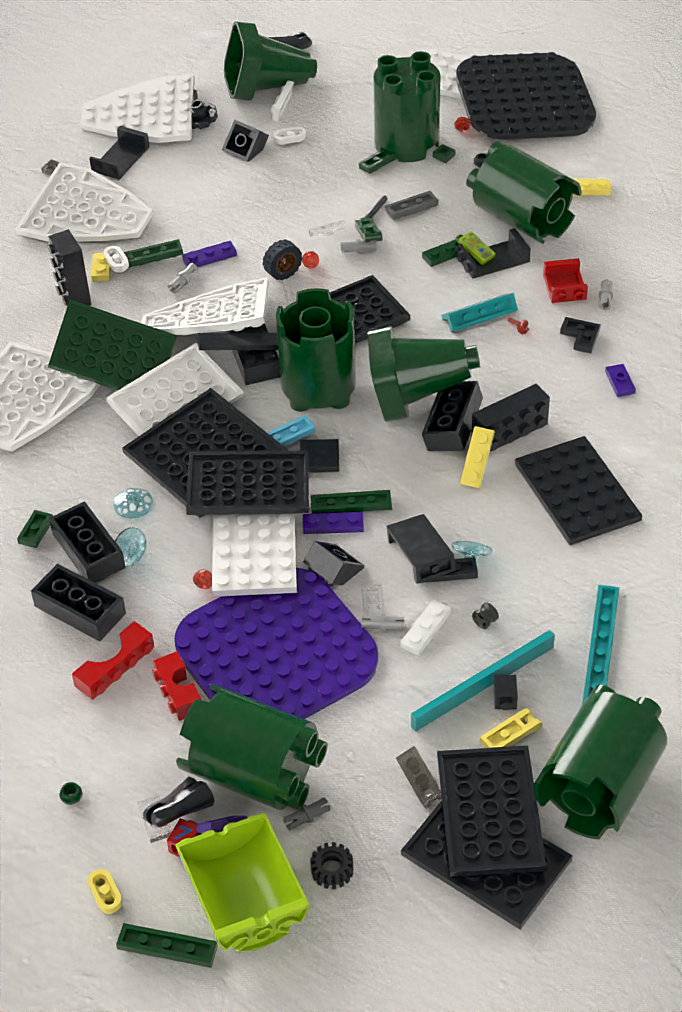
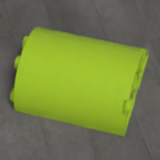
[175,812,309,953]

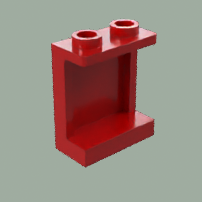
[543,258,588,303]

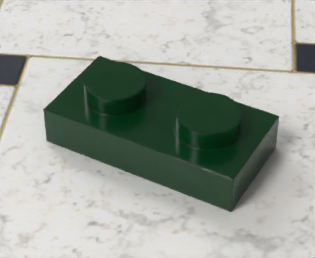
[17,510,53,548]

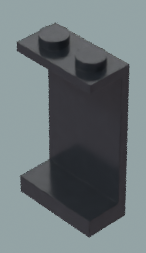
[89,126,150,180]
[456,228,531,279]
[386,514,455,584]

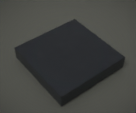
[300,439,339,473]

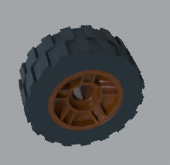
[262,239,303,280]

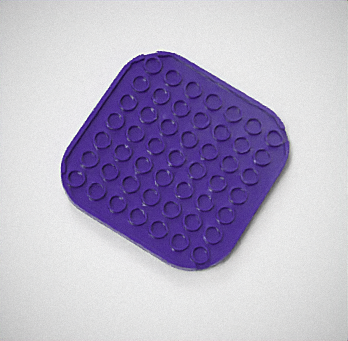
[174,568,378,719]

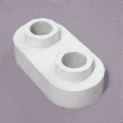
[274,127,306,145]
[104,246,129,273]

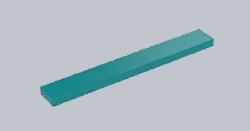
[582,585,620,705]
[411,630,555,732]

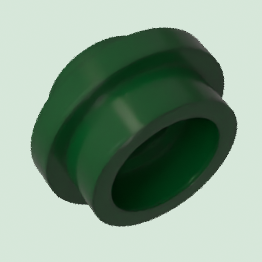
[59,782,83,805]

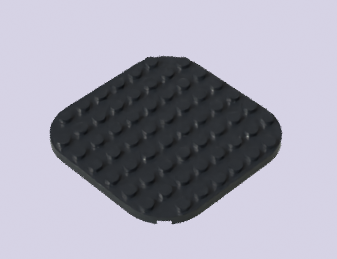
[456,52,596,140]

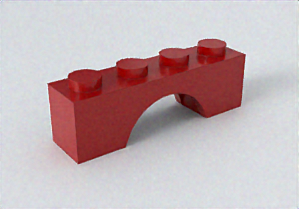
[72,621,155,700]

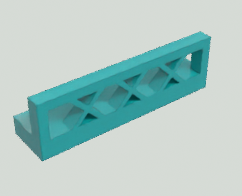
[441,293,518,331]

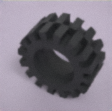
[310,842,354,889]

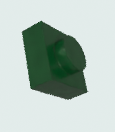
[433,144,456,163]

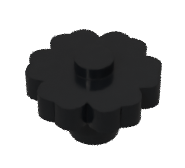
[190,99,218,129]

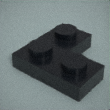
[560,317,601,354]

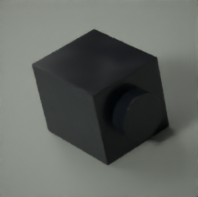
[493,675,518,710]

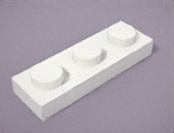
[271,80,294,122]
[400,599,451,656]

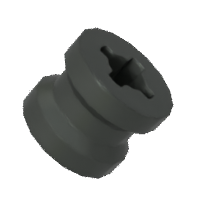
[472,602,499,629]

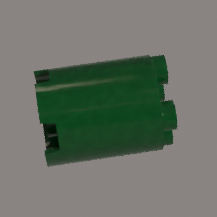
[373,51,441,162]
[466,141,582,244]
[276,288,356,412]
[176,684,328,810]
[533,685,667,839]

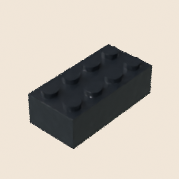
[47,229,92,306]
[226,323,280,385]
[422,381,483,451]
[471,383,550,452]
[49,501,126,583]
[31,563,126,641]

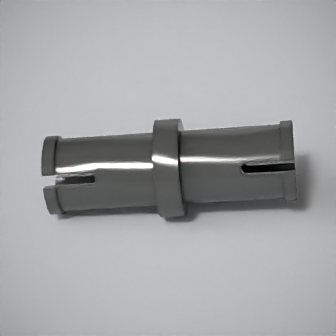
[283,797,331,831]

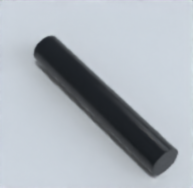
[364,195,388,218]

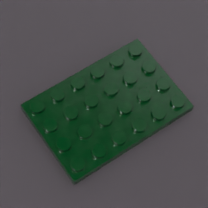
[48,299,177,390]

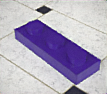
[182,240,237,268]
[303,512,364,534]

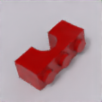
[152,651,202,721]

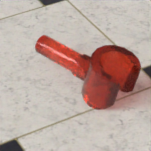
[508,317,529,335]

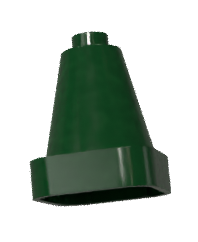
[224,21,317,101]
[368,326,480,422]

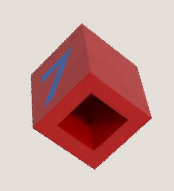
[167,818,202,857]

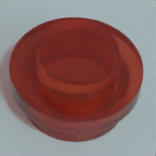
[454,117,470,132]
[302,251,319,268]
[193,569,212,589]

